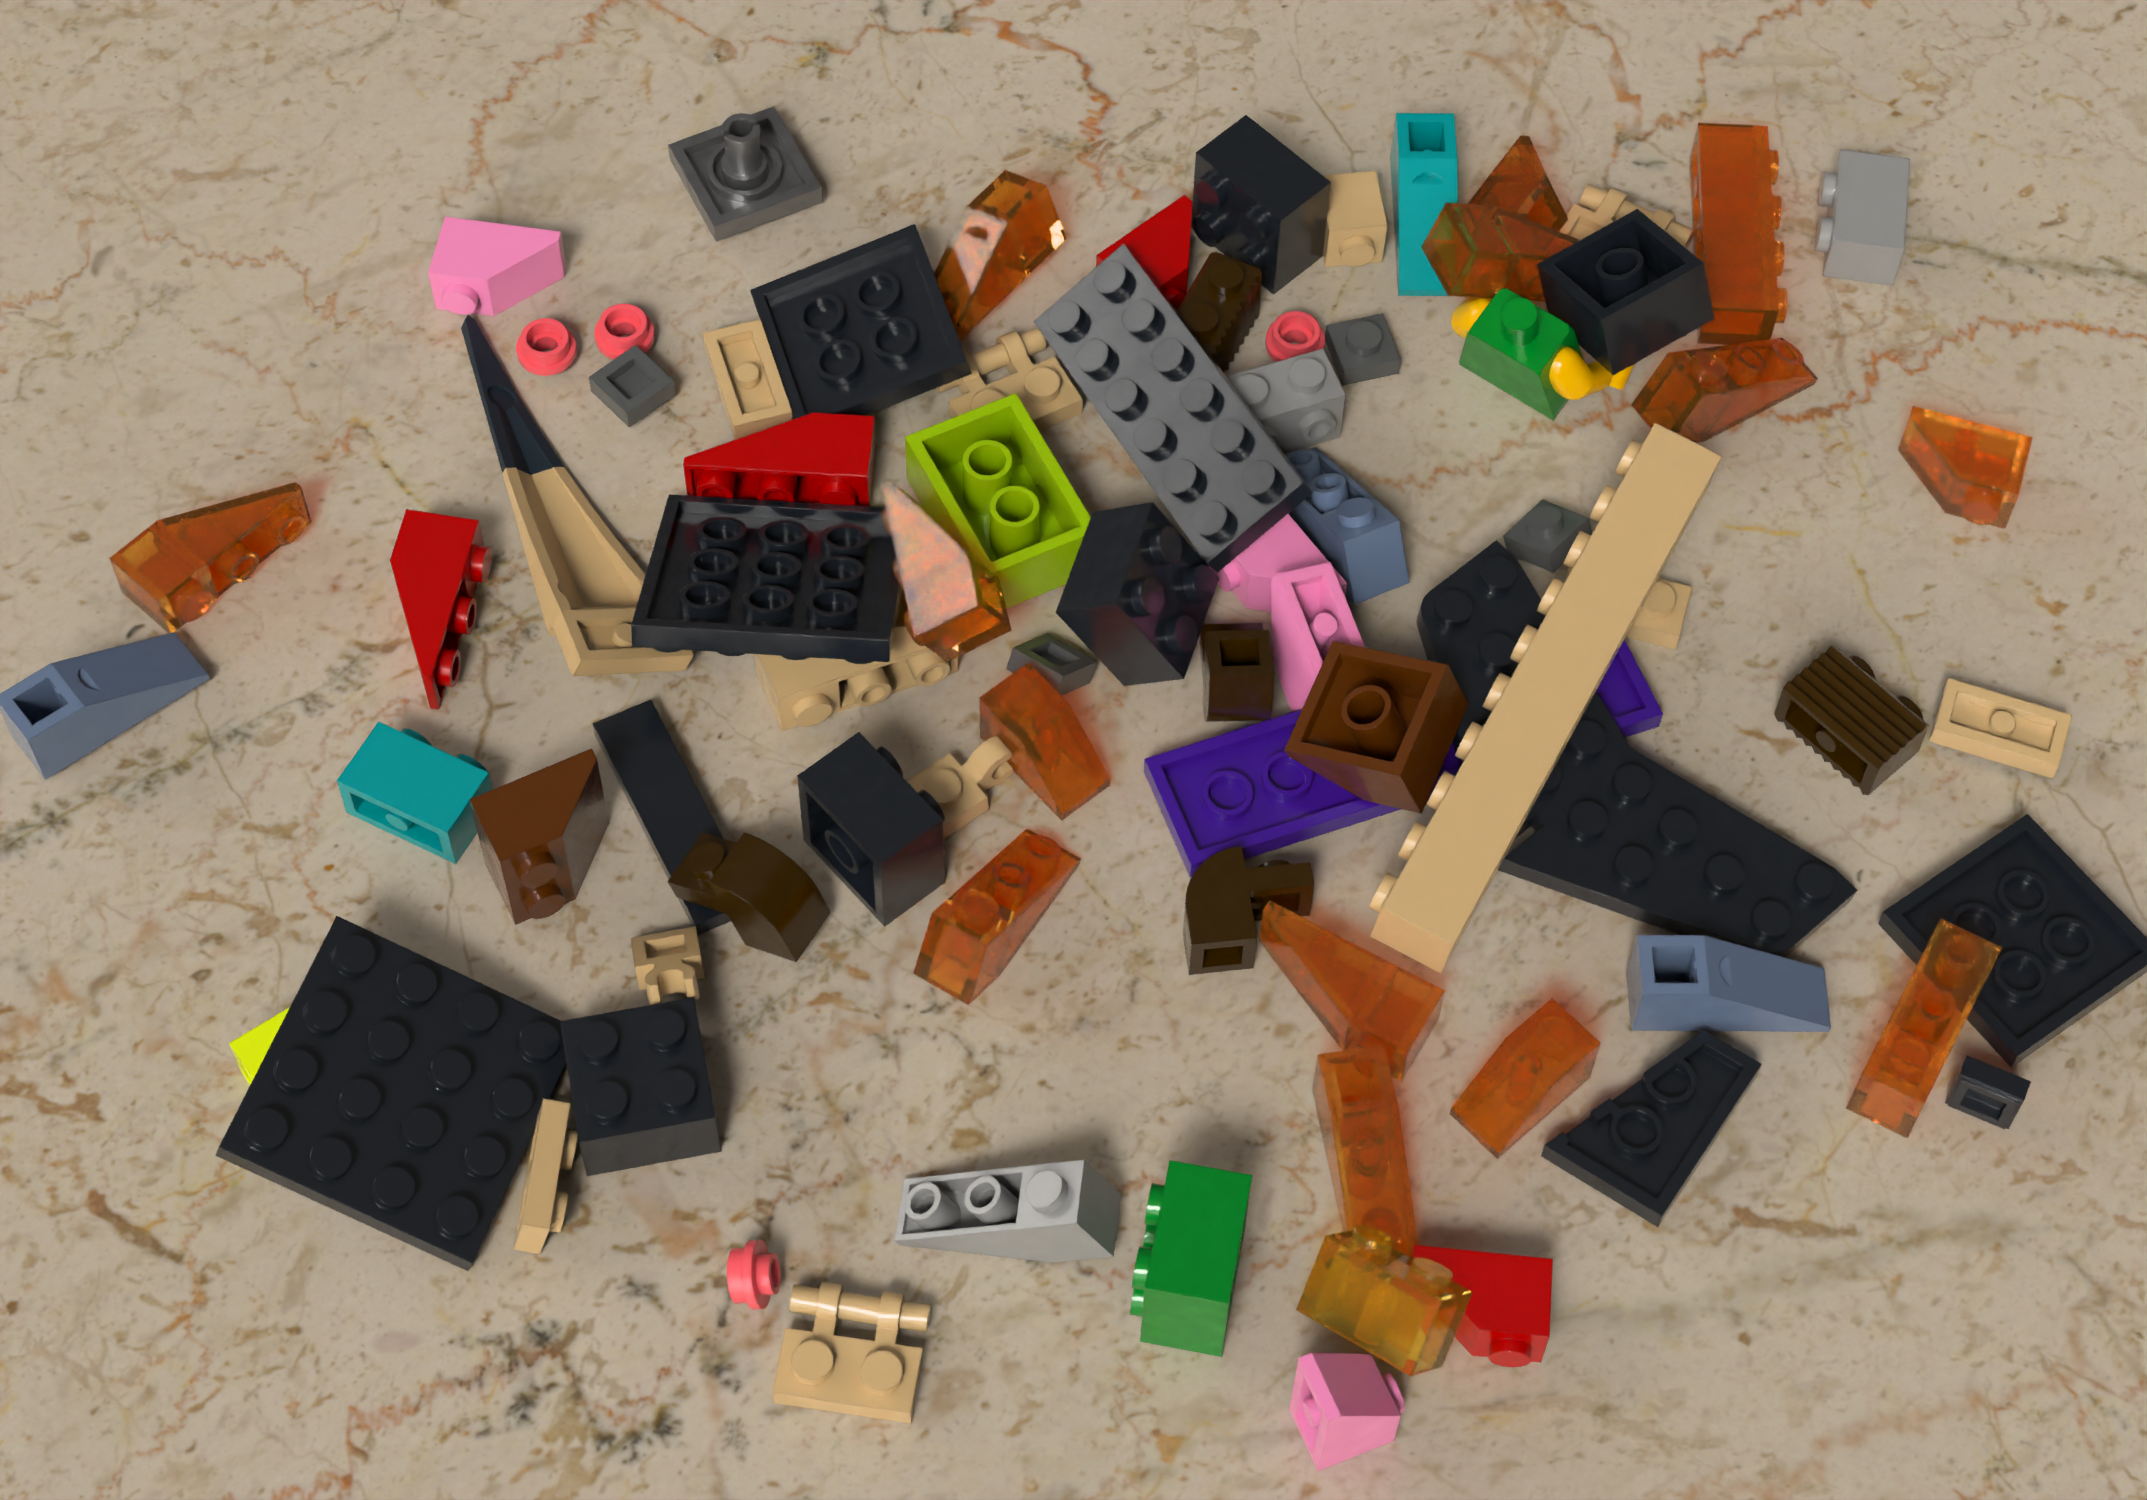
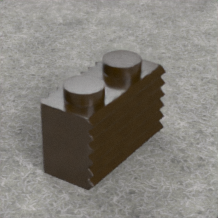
[1177,252,1262,373]
[1774,645,1929,795]

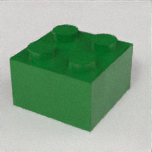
[1130,1160,1252,1357]

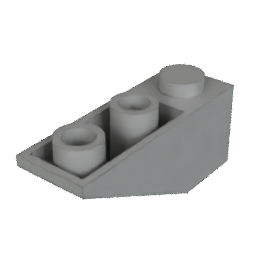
[895,1160,1121,1263]

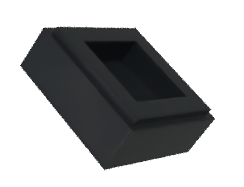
[1945,1055,2031,1129]

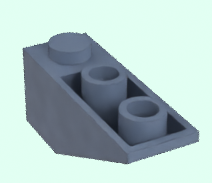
[1286,447,1409,605]
[0,632,210,780]
[1626,935,1831,1032]

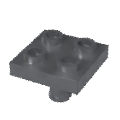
[668,106,823,242]

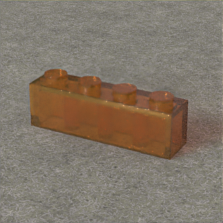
[1689,123,1787,347]

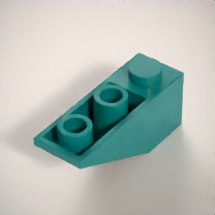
[1390,113,1458,296]

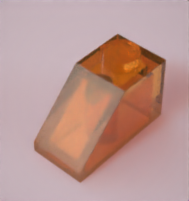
[1898,406,2033,529]
[979,663,1110,821]
[1450,998,1601,1159]

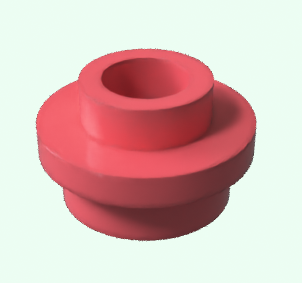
[594,304,655,360]
[1265,311,1325,362]
[516,318,577,376]
[727,1239,781,1310]

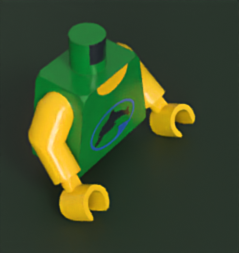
[1451,272,1635,421]

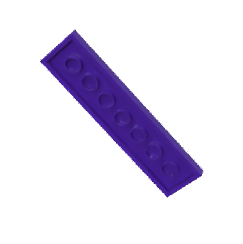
[1144,640,1663,877]

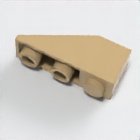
[754,626,958,731]

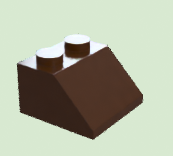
[1284,641,1469,814]
[469,748,609,925]

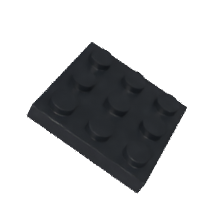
[750,224,972,419]
[1878,814,2147,1068]

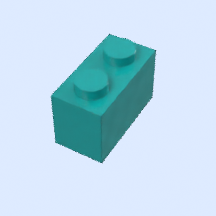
[337,721,493,864]

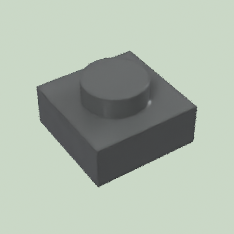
[1325,313,1401,386]
[589,345,676,427]
[1503,500,1592,573]
[1006,633,1097,698]

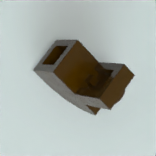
[1199,623,1274,722]
[667,832,831,962]
[1183,846,1314,975]

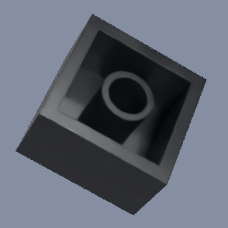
[1191,115,1331,295]
[1537,209,1715,375]
[1055,502,1219,686]
[797,732,946,927]
[560,997,721,1176]

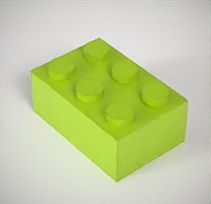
[905,393,1091,617]

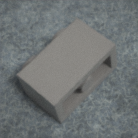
[1815,149,1910,286]

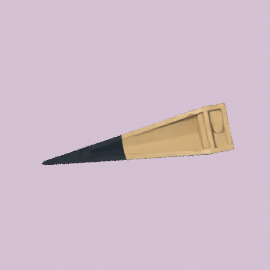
[461,315,694,676]

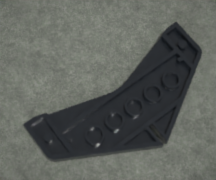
[1416,540,1858,958]

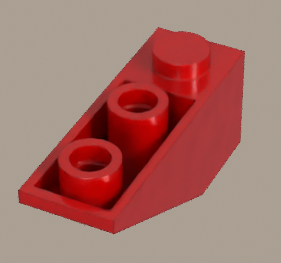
[683,413,876,506]
[390,509,492,710]

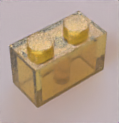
[1296,1225,1473,1377]

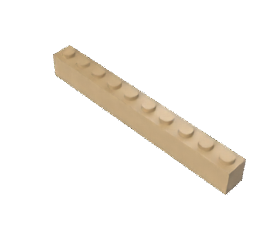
[1369,423,1722,973]

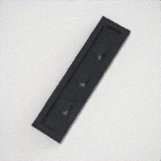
[592,700,731,936]

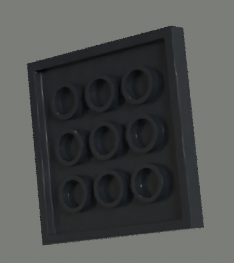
[631,494,913,664]
[215,916,566,1271]

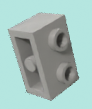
[1226,349,1346,454]

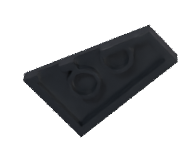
[1541,1030,1762,1227]

